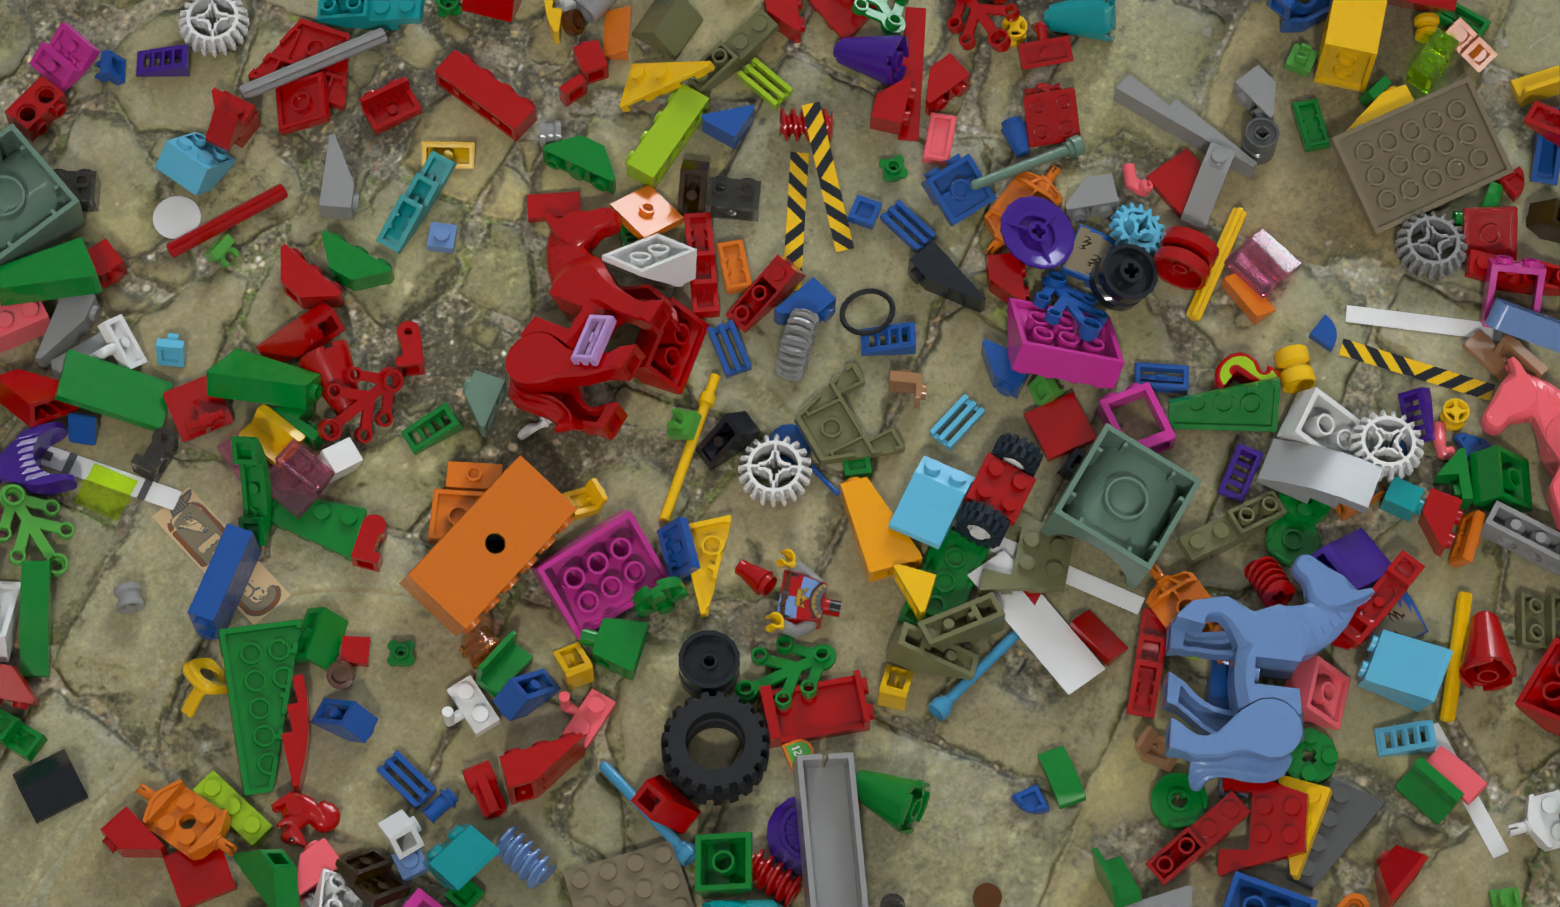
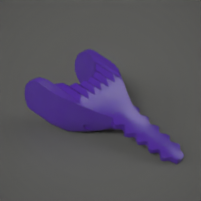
[0,422,77,495]

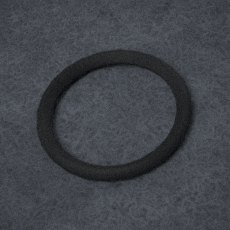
[839,288,896,336]

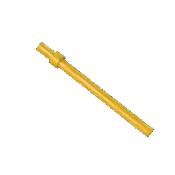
[659,373,721,523]

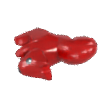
[271,791,341,848]

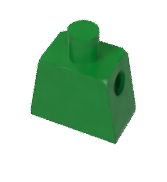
[579,618,649,681]

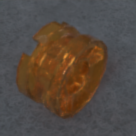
[458,626,502,669]

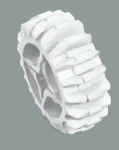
[178,0,250,58]
[1349,410,1424,483]
[738,433,812,508]

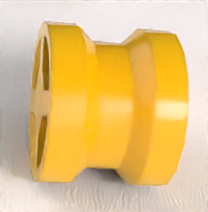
[1413,13,1441,43]
[1001,16,1028,48]
[1439,398,1470,432]

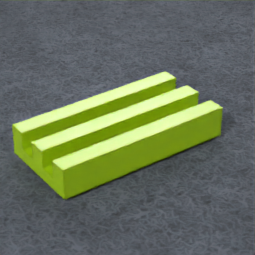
[737,57,793,109]

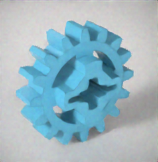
[1108,203,1165,257]

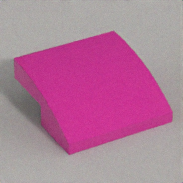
[29,22,101,92]

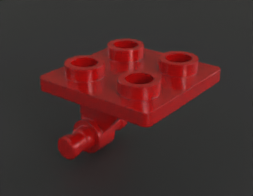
[1022,83,1081,148]
[163,375,233,443]

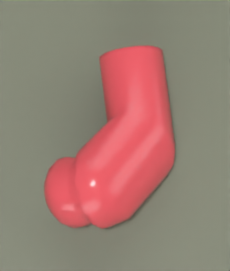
[1122,163,1153,196]
[1433,421,1455,462]

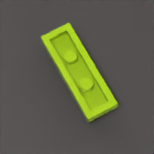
[193,770,274,849]

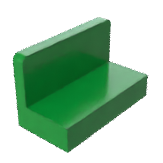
[295,607,348,671]
[476,630,533,697]
[1395,756,1464,825]
[1092,847,1142,907]

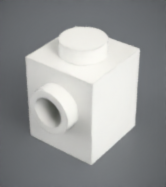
[316,437,363,483]
[377,809,425,860]

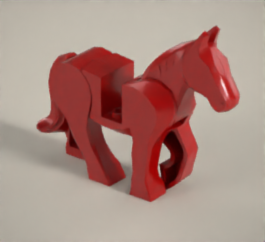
[506,207,680,440]

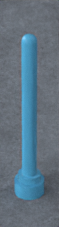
[927,630,1020,721]
[599,761,695,867]

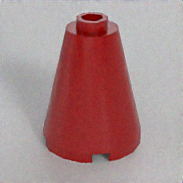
[298,339,359,415]
[1459,611,1517,691]

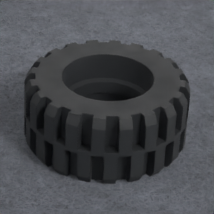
[661,691,770,806]

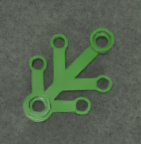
[0,484,75,577]

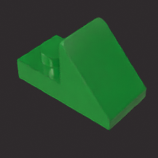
[272,404,323,452]
[1432,448,1474,509]

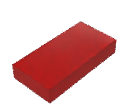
[526,191,581,223]

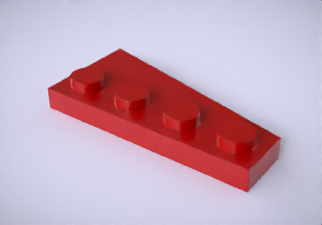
[807,0,877,40]

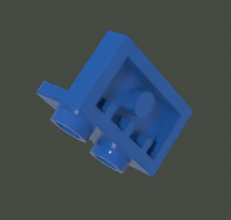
[657,517,701,583]

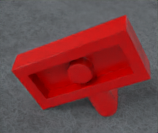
[1017,22,1074,70]

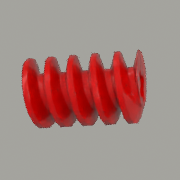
[780,108,833,142]
[1244,556,1295,608]
[752,849,803,907]

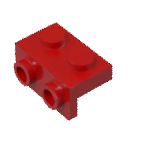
[359,76,423,135]

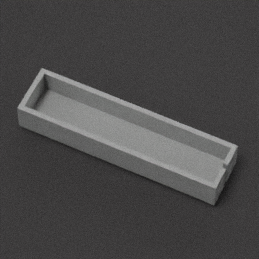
[792,752,869,907]

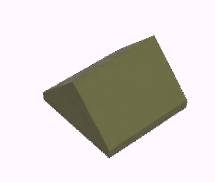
[631,0,703,60]

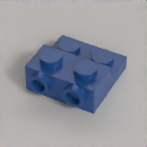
[920,153,997,227]

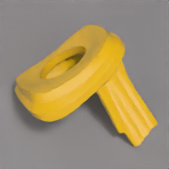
[181,658,227,718]

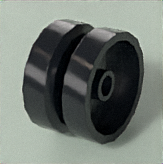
[1089,243,1158,311]
[678,630,740,699]

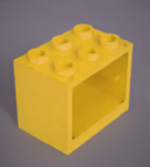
[1313,0,1387,92]

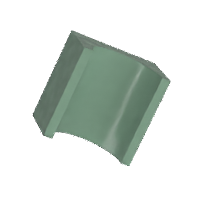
[0,123,85,266]
[1040,423,1202,589]

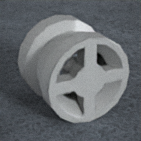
[540,121,562,148]
[113,582,145,614]

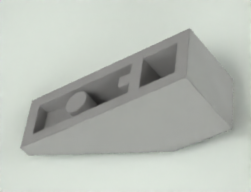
[319,134,360,220]
[1180,142,1236,232]
[35,294,101,370]

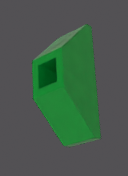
[543,135,616,194]
[322,230,394,292]
[233,849,299,907]

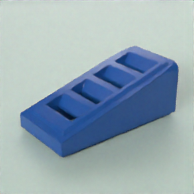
[860,322,916,356]

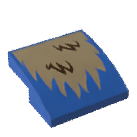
[1061,224,1116,289]
[1369,592,1428,639]

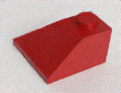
[1374,845,1428,907]

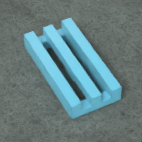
[929,394,985,451]

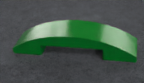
[231,436,272,546]

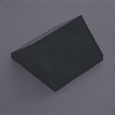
[12,749,89,824]

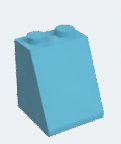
[1356,629,1453,712]

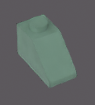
[462,370,507,438]

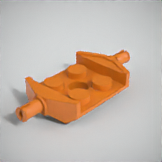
[983,165,1063,255]
[1146,564,1226,664]
[136,779,237,860]

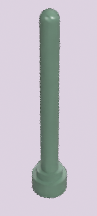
[970,135,1085,190]

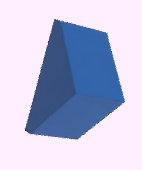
[701,105,754,149]

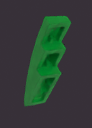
[20,560,52,678]

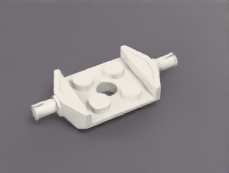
[1506,790,1560,852]

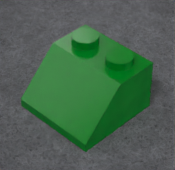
[1469,445,1533,512]
[695,832,753,899]

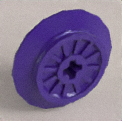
[1000,196,1075,269]
[766,797,802,875]

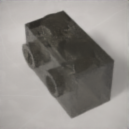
[53,169,101,212]
[705,175,761,221]

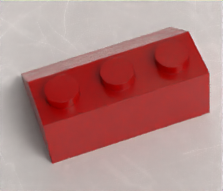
[633,297,709,395]
[1515,637,1560,736]

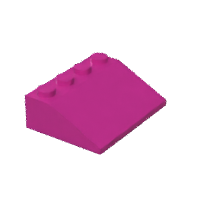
[1007,297,1125,389]
[530,509,669,640]

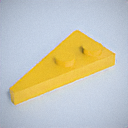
[619,61,715,112]
[689,515,732,618]
[1278,775,1333,881]

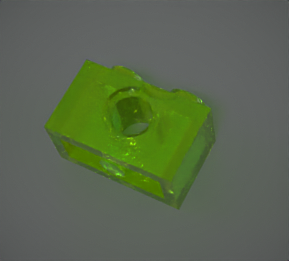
[1405,28,1460,94]

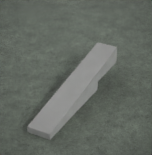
[1113,74,1257,179]

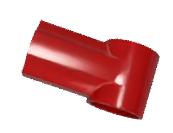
[462,760,507,820]

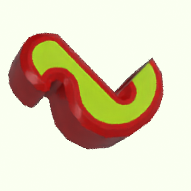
[1212,352,1281,390]

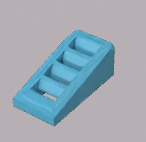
[1373,720,1437,757]

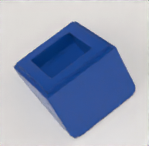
[68,413,100,446]

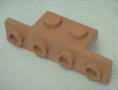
[1462,330,1549,382]

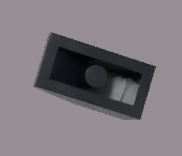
[695,411,761,470]

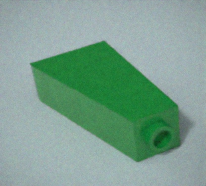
[0,237,103,306]
[206,348,322,409]

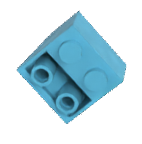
[155,132,236,196]

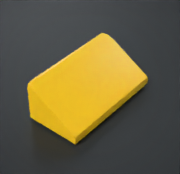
[421,141,476,169]

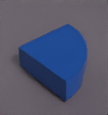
[1309,314,1337,353]
[1452,433,1491,461]
[1011,784,1050,814]

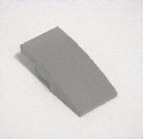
[1256,439,1382,514]

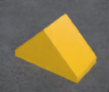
[892,564,936,622]
[553,642,594,691]
[877,664,914,711]

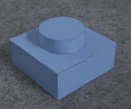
[427,222,458,254]
[391,848,429,882]

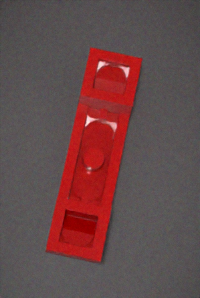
[1341,550,1425,647]

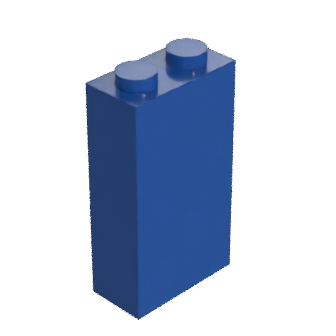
[188,523,261,641]

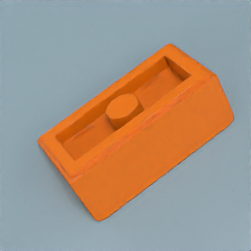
[602,6,631,60]
[1221,270,1276,325]

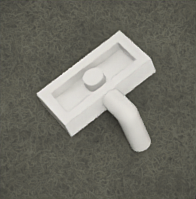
[89,314,148,370]
[442,675,501,737]

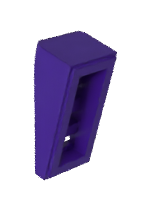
[136,45,191,77]
[1398,387,1435,443]
[1217,443,1264,504]

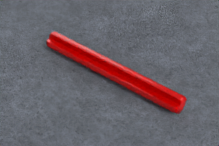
[166,184,288,257]

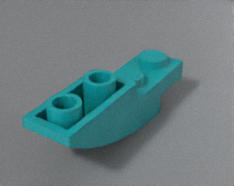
[316,0,425,30]

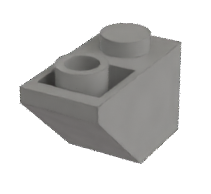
[1232,64,1276,121]
[1064,173,1119,222]

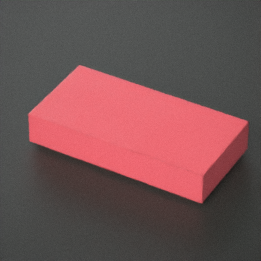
[922,112,957,166]

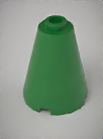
[855,769,930,835]

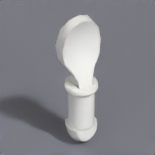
[517,416,553,440]

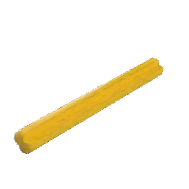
[1186,207,1247,322]
[1439,591,1473,723]

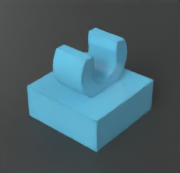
[156,333,187,367]

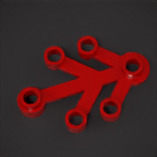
[947,0,1020,53]
[317,366,404,443]

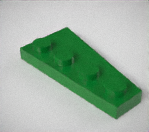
[1168,377,1281,432]
[271,490,367,562]

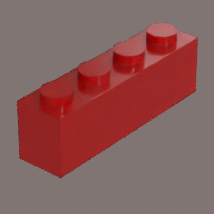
[434,50,537,142]

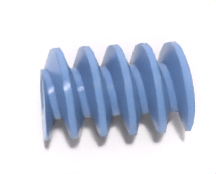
[496,826,557,889]

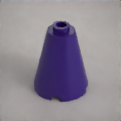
[833,35,909,87]

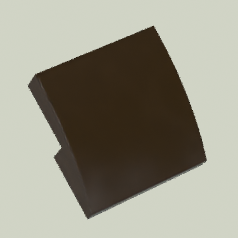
[335,847,411,907]

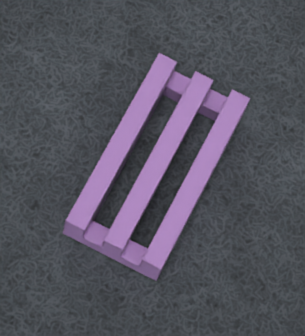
[570,314,617,366]

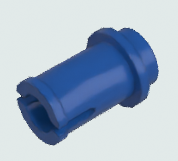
[421,788,459,824]

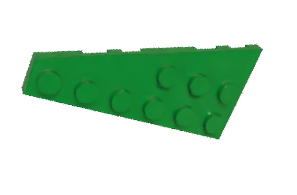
[218,619,302,797]

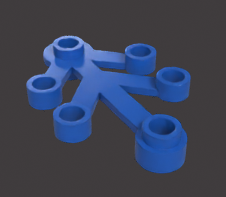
[1033,270,1108,342]

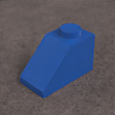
[774,277,836,325]
[981,338,1031,398]
[493,668,561,721]
[311,698,378,743]

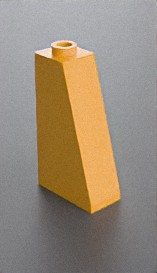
[840,477,923,583]

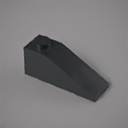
[908,241,986,313]

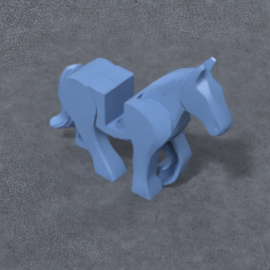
[1162,554,1375,792]

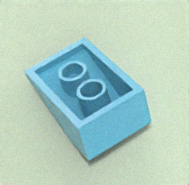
[888,456,975,549]

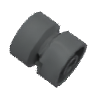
[1241,117,1280,165]

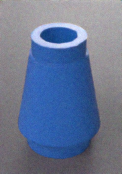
[1001,116,1031,157]

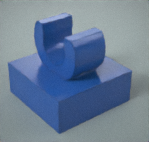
[95,49,126,86]

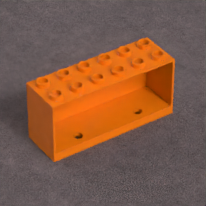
[399,455,577,636]

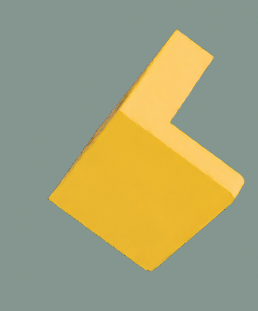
[1509,65,1560,107]
[238,404,306,469]

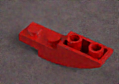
[1465,249,1560,296]
[1145,791,1251,886]

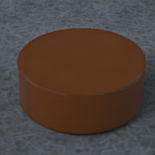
[561,9,585,37]
[326,660,356,689]
[973,883,1002,907]

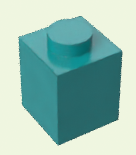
[1379,476,1425,522]

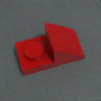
[205,95,256,152]

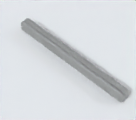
[239,28,387,100]

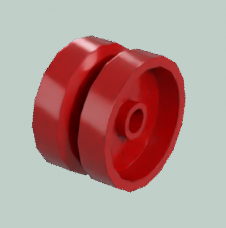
[1153,226,1219,291]

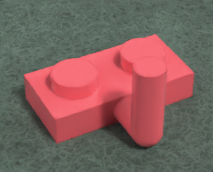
[559,688,616,751]

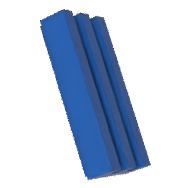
[880,199,936,254]
[707,320,752,378]
[1134,362,1189,394]
[376,750,437,810]

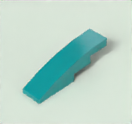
[376,150,457,253]

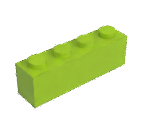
[625,83,710,189]

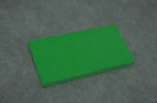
[54,349,173,433]
[898,529,991,627]

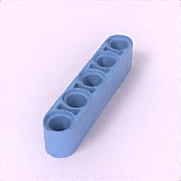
[1485,298,1560,353]

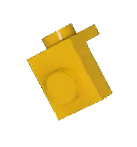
[562,478,608,521]

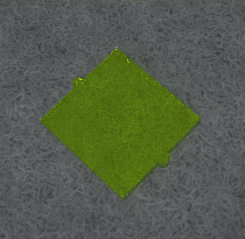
[74,463,138,521]

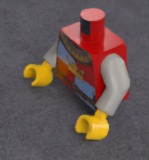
[765,549,842,638]

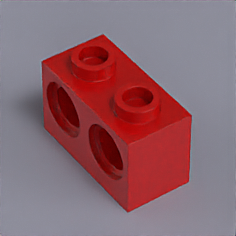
[4,76,69,142]

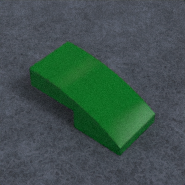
[0,708,48,762]
[1037,746,1086,809]

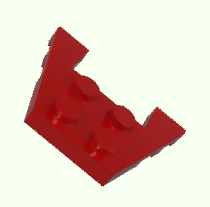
[248,18,351,111]
[1217,778,1309,877]

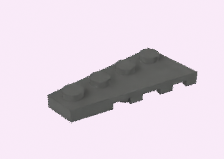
[1286,778,1385,891]

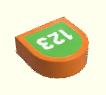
[781,739,814,773]

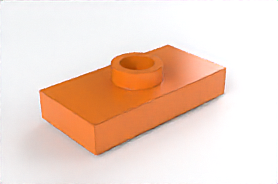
[716,239,752,295]
[446,461,503,492]
[1448,510,1486,568]

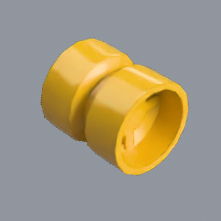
[1273,344,1317,394]

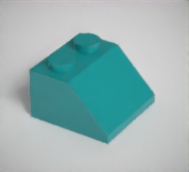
[422,824,500,891]

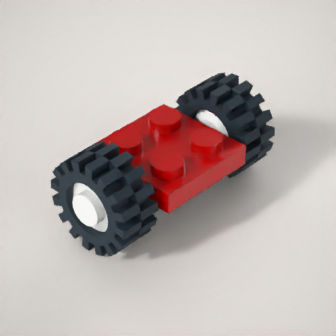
[955,433,1043,549]

